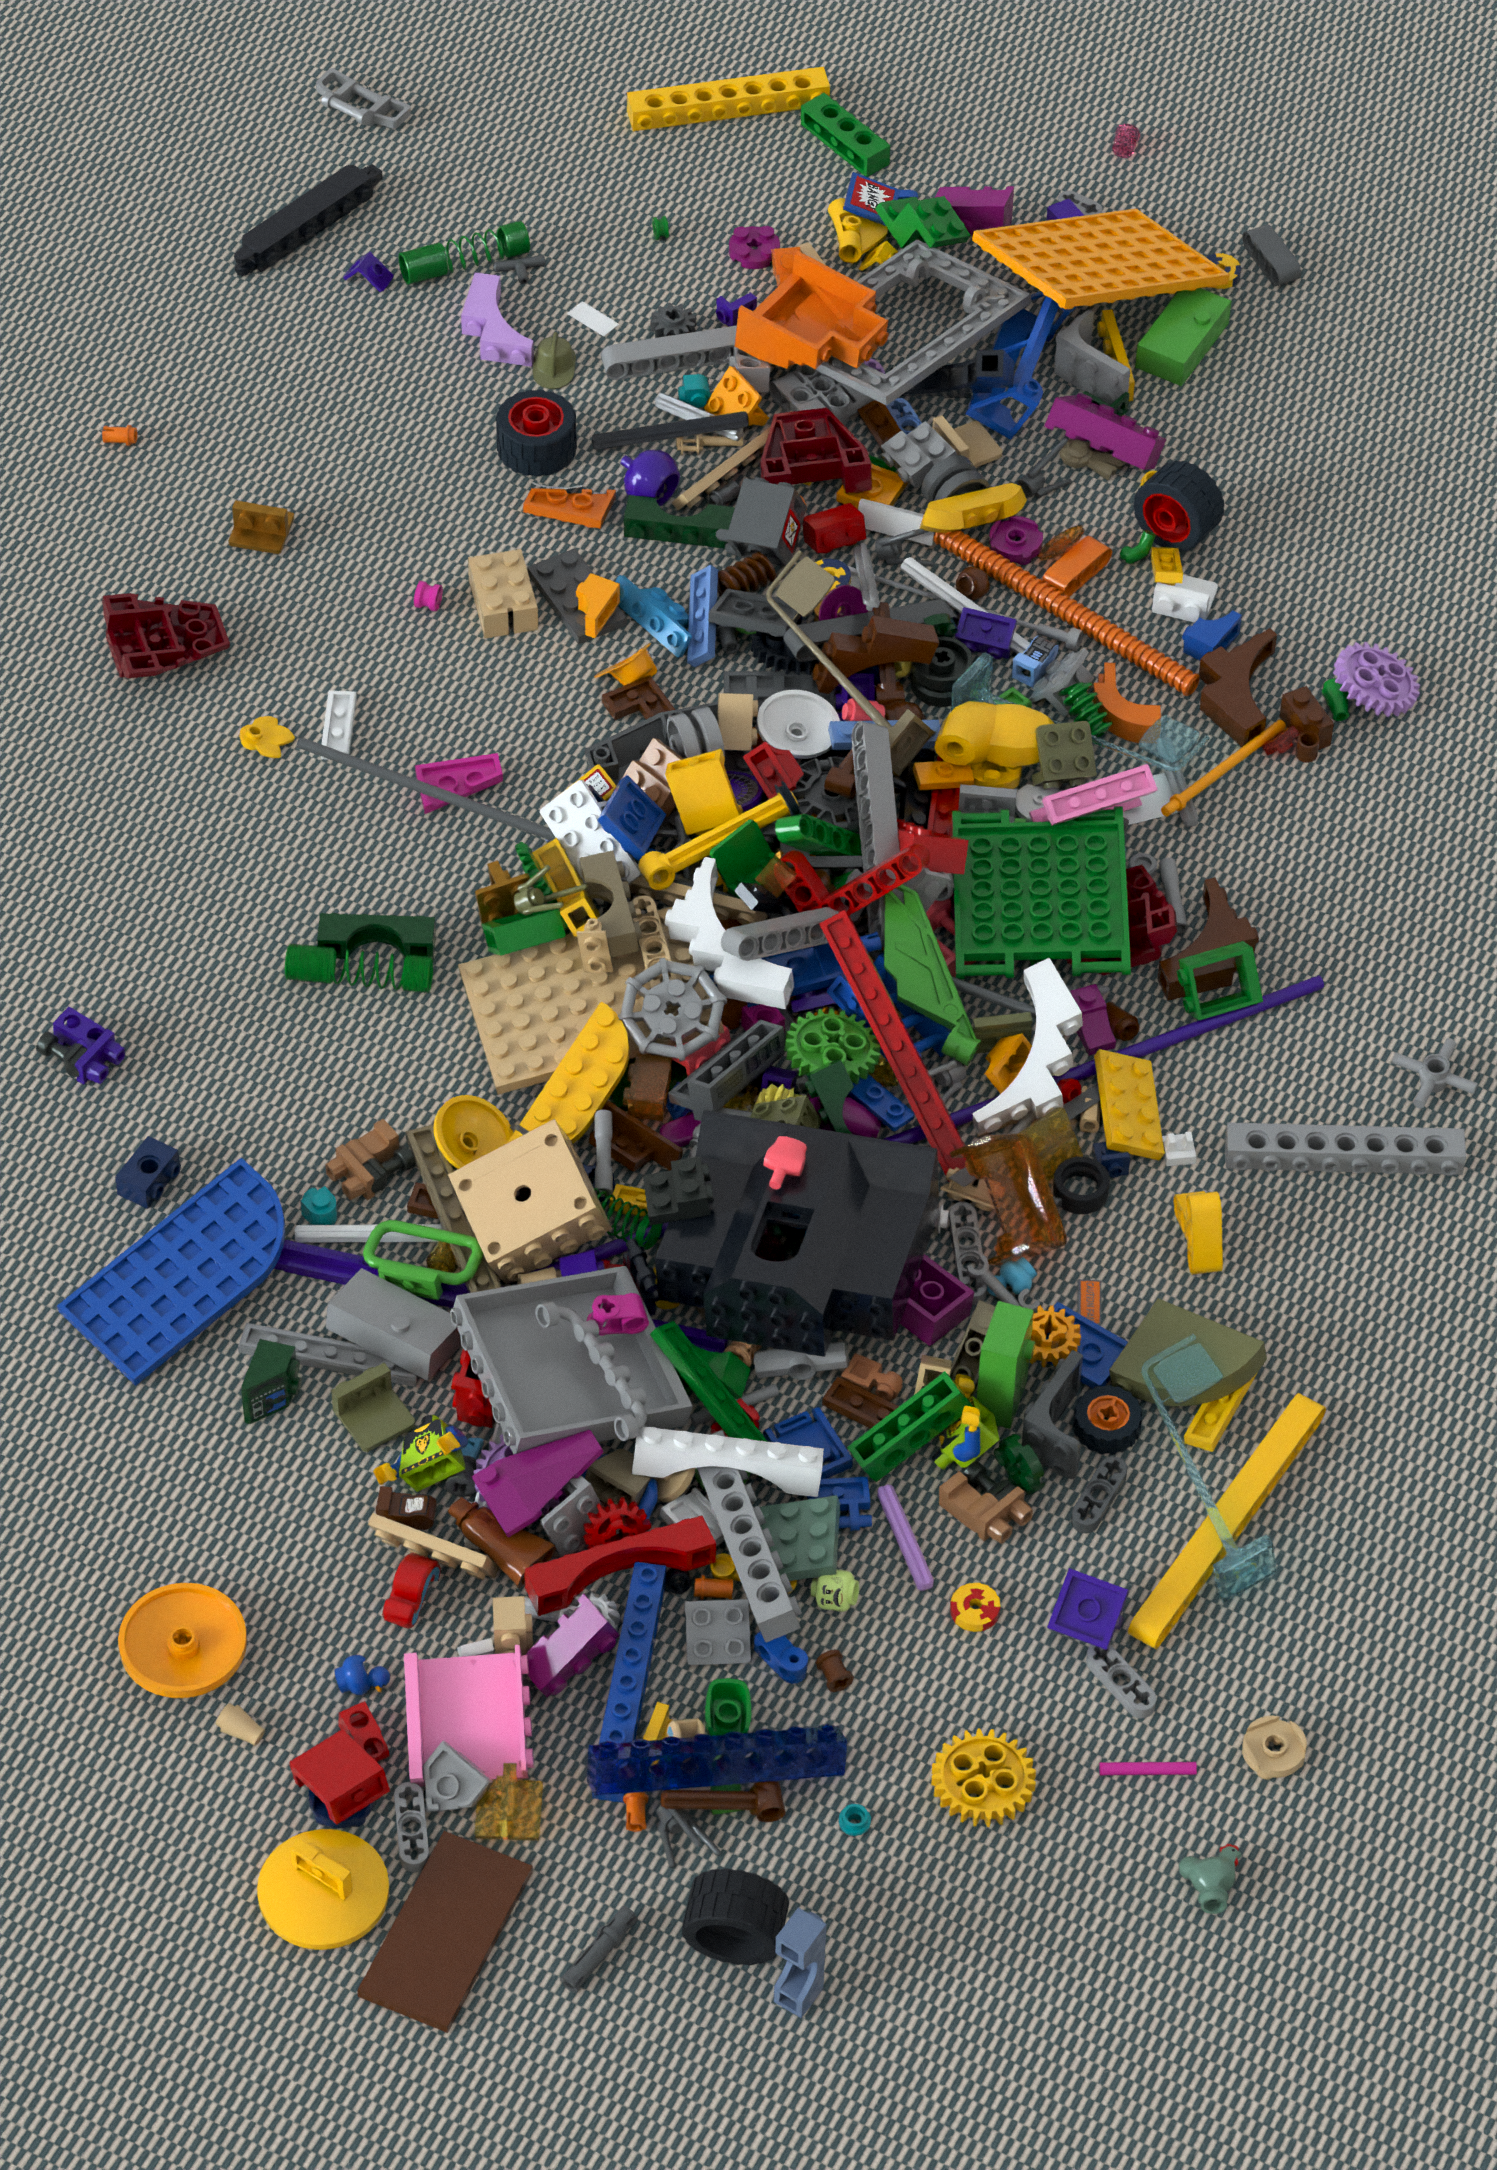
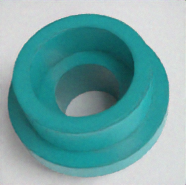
[839,1804,871,1836]

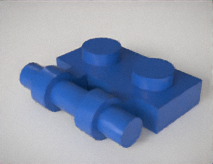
[807,1477,872,1531]

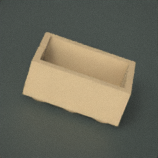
[468,549,538,638]

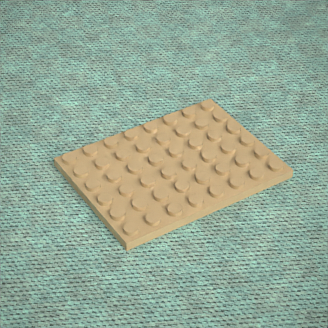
[458,906,724,1095]

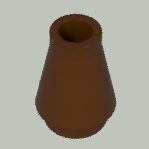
[1106,1002,1140,1041]

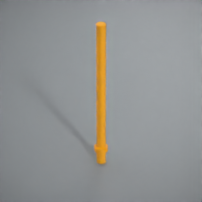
[1161,719,1286,817]

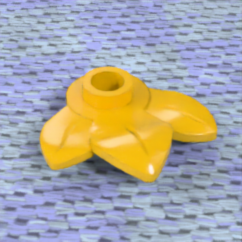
[239,716,295,758]

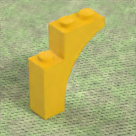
[532,837,600,937]

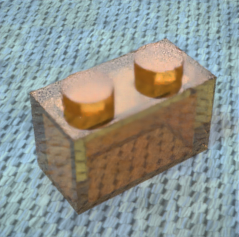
[623,1053,672,1121]

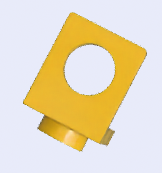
[858,240,898,271]

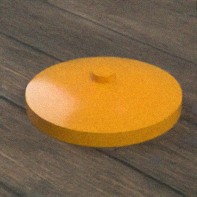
[118,1583,247,1698]

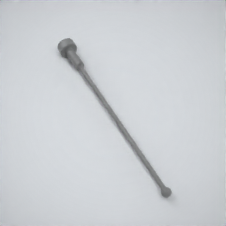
[875,575,1083,651]

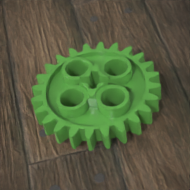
[784,1008,881,1084]

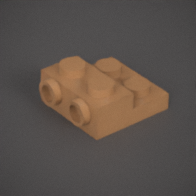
[621,738,684,817]

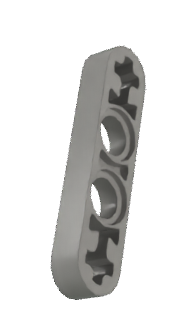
[949,1202,987,1305]

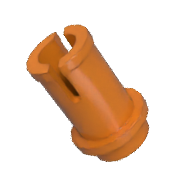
[102,425,138,446]
[694,1575,733,1600]
[623,1787,649,1832]

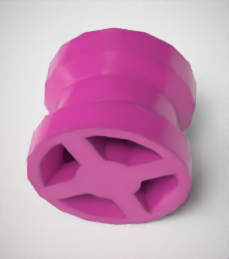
[414,581,443,611]

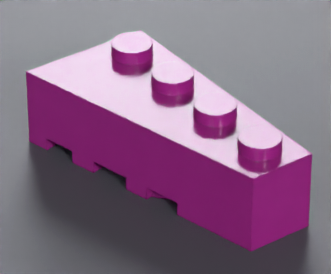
[1044,393,1167,470]

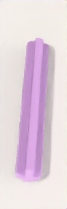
[877,1484,934,1591]

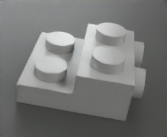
[881,421,957,488]

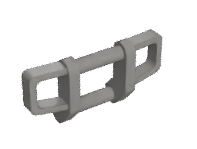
[316,68,411,129]

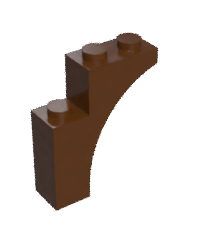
[813,615,939,694]

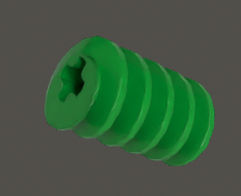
[1059,682,1113,741]

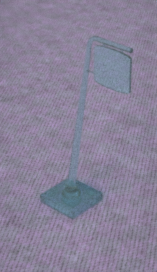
[951,652,1210,772]
[1141,1334,1277,1603]

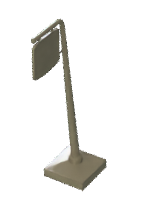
[766,550,935,776]

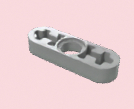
[1086,1645,1156,1718]
[394,1782,429,1872]

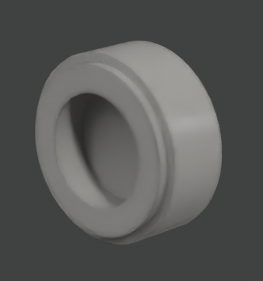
[1128,853,1157,878]

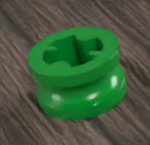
[652,216,669,240]

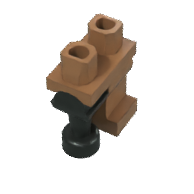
[326,1119,416,1201]
[939,1461,1033,1544]

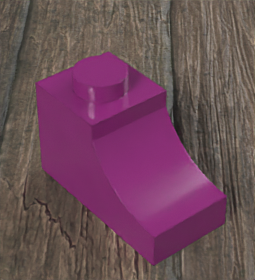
[1069,984,1116,1056]

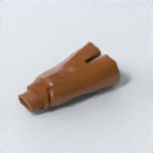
[448,1497,556,1589]

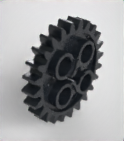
[751,619,820,675]

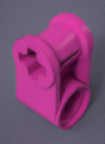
[586,1293,649,1336]

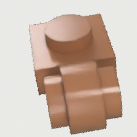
[841,1353,903,1401]

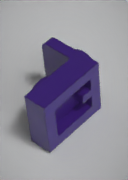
[716,292,757,327]

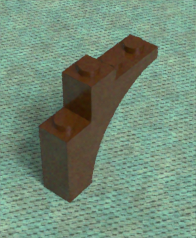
[1199,628,1277,747]
[1157,877,1259,1001]

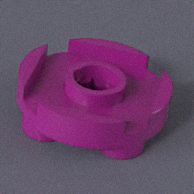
[729,226,780,269]
[989,516,1043,565]

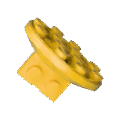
[257,1829,389,1950]

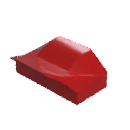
[742,741,804,799]

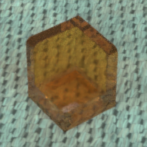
[755,849,797,897]

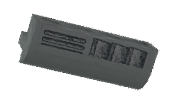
[668,1019,786,1121]

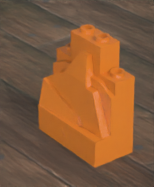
[735,251,889,369]

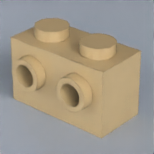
[717,693,758,751]
[492,1596,533,1655]

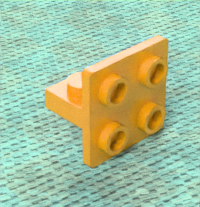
[704,366,769,428]

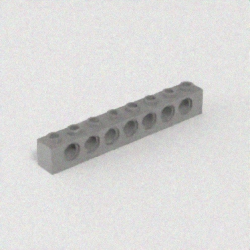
[1225,1122,1466,1176]
[697,1430,802,1642]

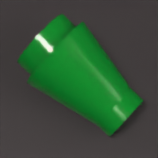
[1322,678,1349,721]

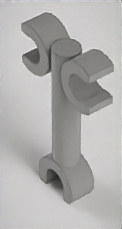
[967,1254,1040,1313]

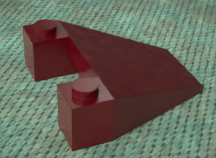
[760,407,872,493]

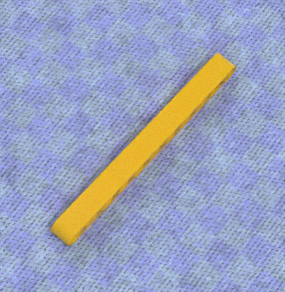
[1128,1393,1326,1649]

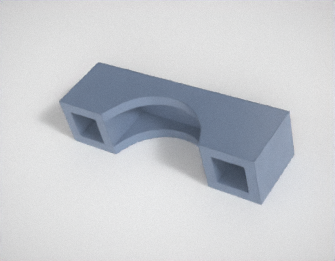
[774,1907,827,2019]

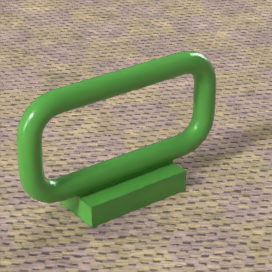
[363,1220,483,1300]

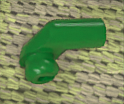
[1120,530,1156,564]

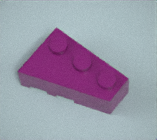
[935,186,1014,237]
[525,1593,620,1698]

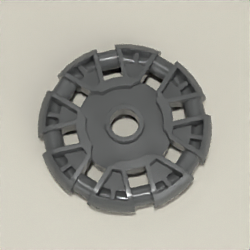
[792,756,860,833]

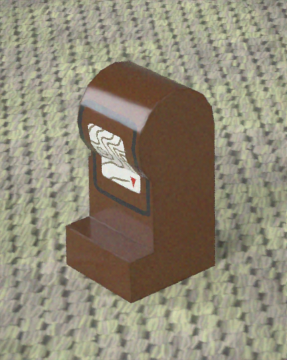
[376,1486,437,1530]

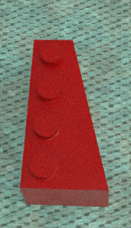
[897,818,969,875]

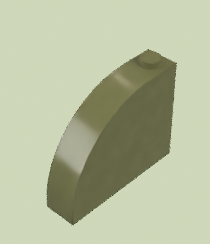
[1109,1298,1267,1406]

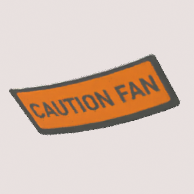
[1077,1279,1102,1326]

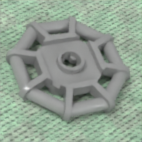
[618,958,727,1061]

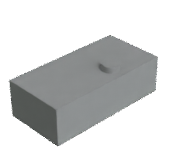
[326,1268,461,1381]

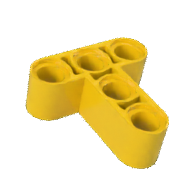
[1173,1191,1223,1275]

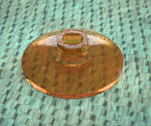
[1037,525,1085,560]

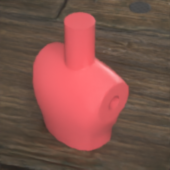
[763,1136,807,1190]

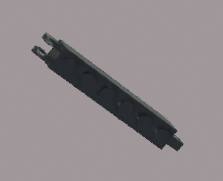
[234,164,383,276]

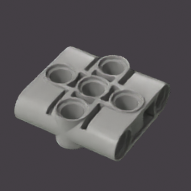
[769,364,874,425]

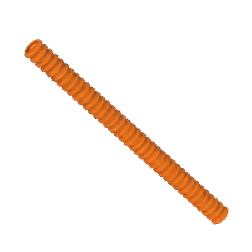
[934,530,1200,696]

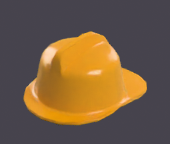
[594,643,657,686]

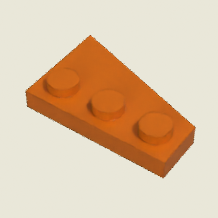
[523,488,616,529]

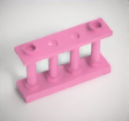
[1029,764,1158,826]

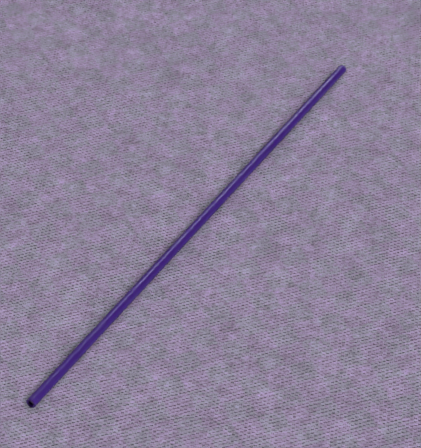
[529,975,1324,1273]

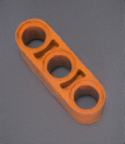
[1042,535,1112,597]

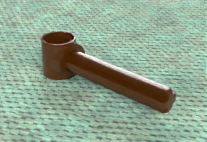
[873,602,905,706]
[660,1779,786,1822]

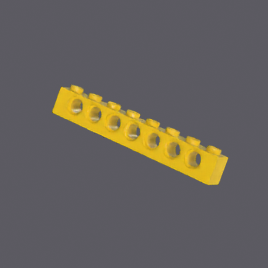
[627,66,830,131]

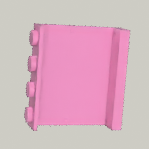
[404,1645,534,1787]

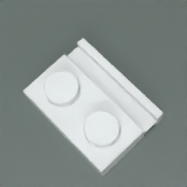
[660,1487,724,1546]

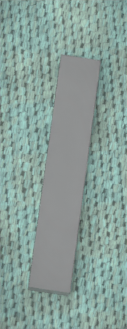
[238,1323,419,1387]

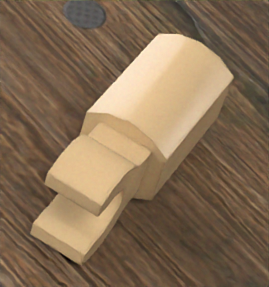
[1079,1085,1101,1133]

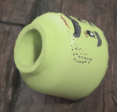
[811,1569,859,1612]

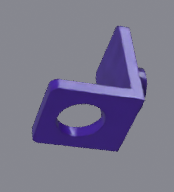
[343,252,394,292]

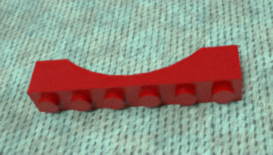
[525,1515,716,1616]

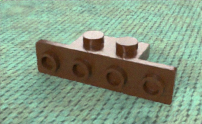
[588,1100,683,1172]

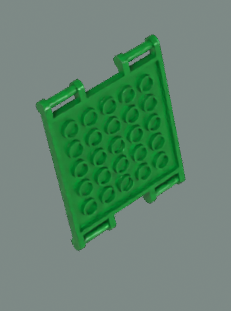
[952,806,1131,979]

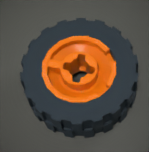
[1073,1385,1142,1455]

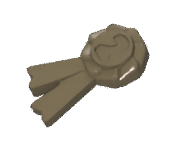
[1059,439,1123,480]

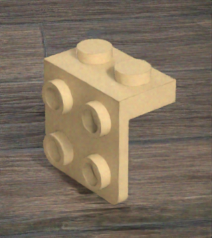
[932,415,1003,468]

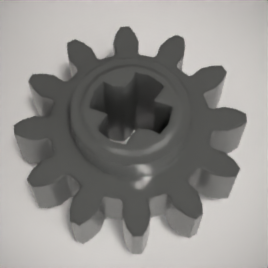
[650,303,696,338]

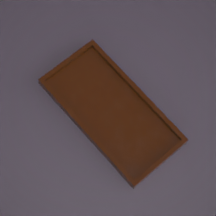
[357,1831,533,2033]

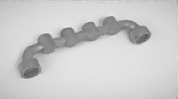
[536,1301,647,1441]

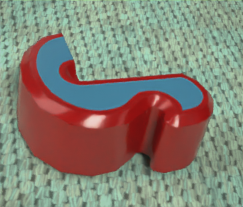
[382,1552,441,1629]

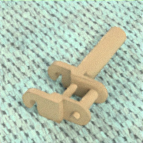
[676,434,743,455]

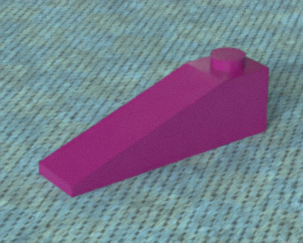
[471,1429,604,1538]

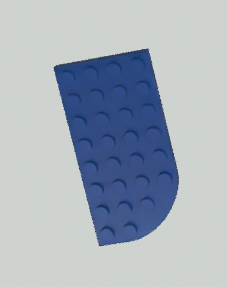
[57,1158,286,1386]

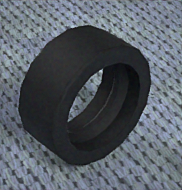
[1053,1157,1110,1214]

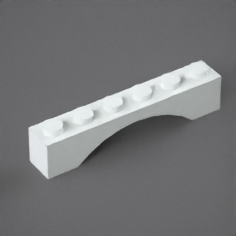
[632,1426,824,1497]

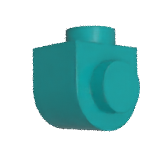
[678,374,711,408]
[300,1186,337,1225]

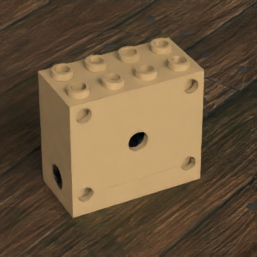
[448,1119,612,1284]

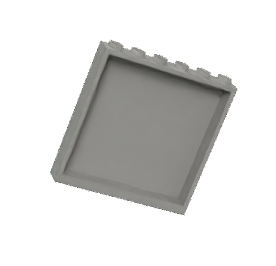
[450,1266,692,1455]

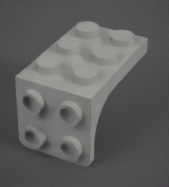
[1054,310,1130,411]

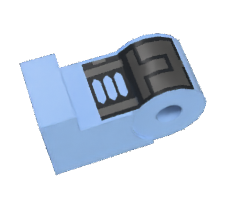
[1012,635,1059,688]

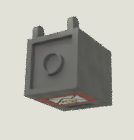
[716,477,807,567]

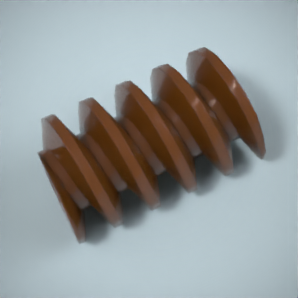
[717,552,777,597]

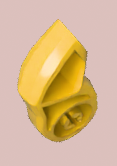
[934,701,1054,768]

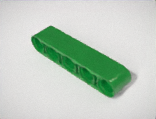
[775,814,862,856]

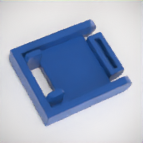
[763,1407,853,1479]

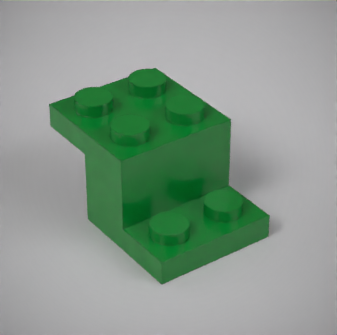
[875,196,971,249]

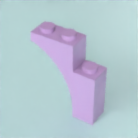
[461,272,534,367]

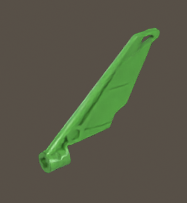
[884,884,981,1066]

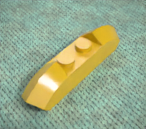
[920,483,1027,533]

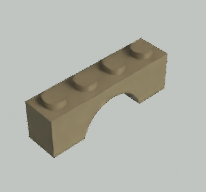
[580,850,642,958]

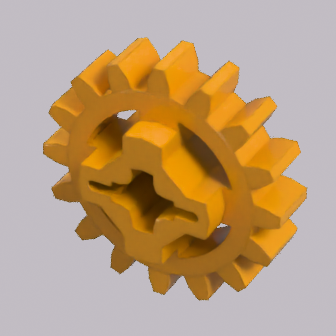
[1030,1305,1081,1367]

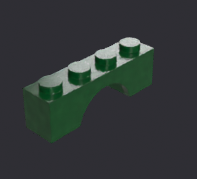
[624,495,735,549]
[317,913,436,962]
[805,1059,854,1135]

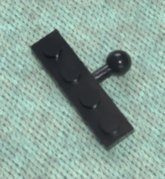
[892,748,935,829]
[734,882,799,916]

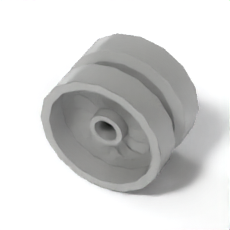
[667,707,725,759]

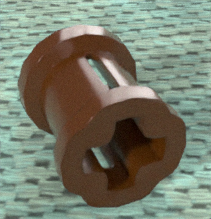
[815,1649,854,1692]

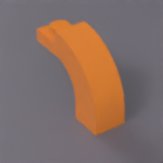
[1092,662,1161,744]

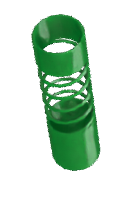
[398,221,530,285]
[285,943,433,994]

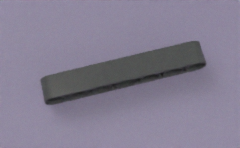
[783,599,959,662]

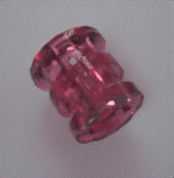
[1112,124,1140,158]

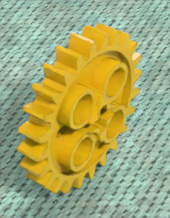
[931,1728,1036,1827]

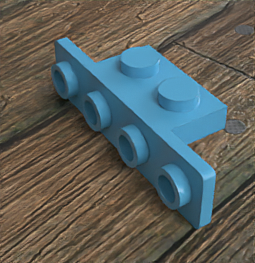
[615,575,692,657]

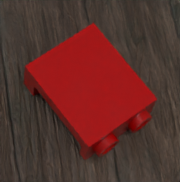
[289,1729,390,1825]

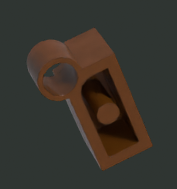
[1279,686,1334,763]

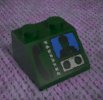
[241,1339,302,1424]

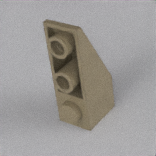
[950,1300,996,1396]

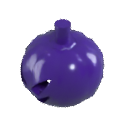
[620,450,680,506]

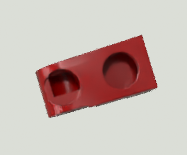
[338,1701,390,1762]

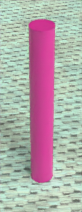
[1099,1762,1197,1775]

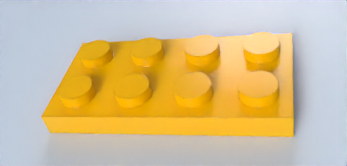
[1094,1049,1165,1160]

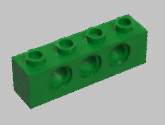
[801,93,890,177]
[847,1371,973,1482]

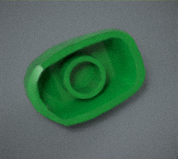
[705,1678,752,1750]

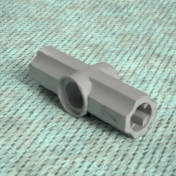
[754,1341,849,1380]

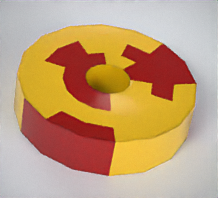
[950,1583,1001,1632]

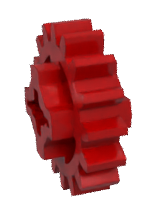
[583,1497,652,1549]

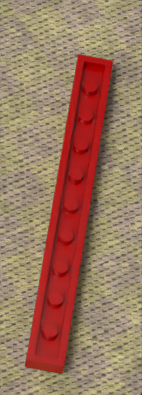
[819,910,973,1182]

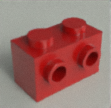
[802,503,867,554]

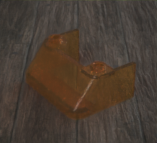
[950,1134,1067,1265]

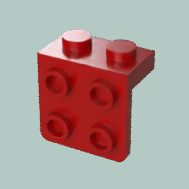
[451,1349,495,1428]

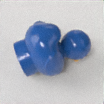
[334,1655,390,1695]

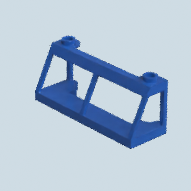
[965,291,1077,440]

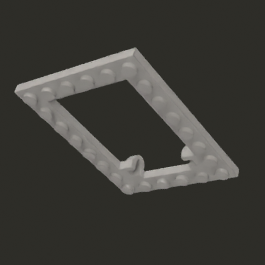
[807,240,1031,406]

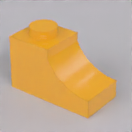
[576,573,620,638]
[984,1033,1032,1094]

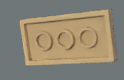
[368,1513,499,1580]

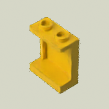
[665,749,743,835]

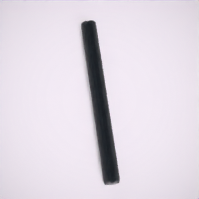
[592,411,749,450]

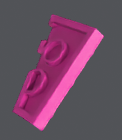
[415,753,503,814]

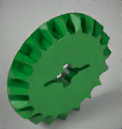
[515,842,558,904]

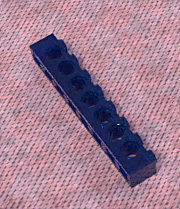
[587,1724,847,1796]

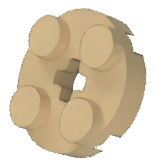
[1242,1715,1307,1780]

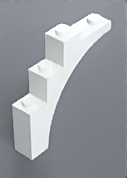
[665,857,794,1009]
[972,958,1083,1135]

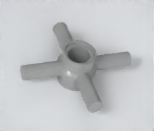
[1392,1038,1478,1108]

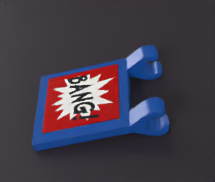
[843,172,918,226]

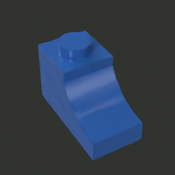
[1182,610,1242,661]

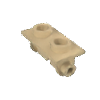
[576,918,613,973]
[940,1167,1006,1211]

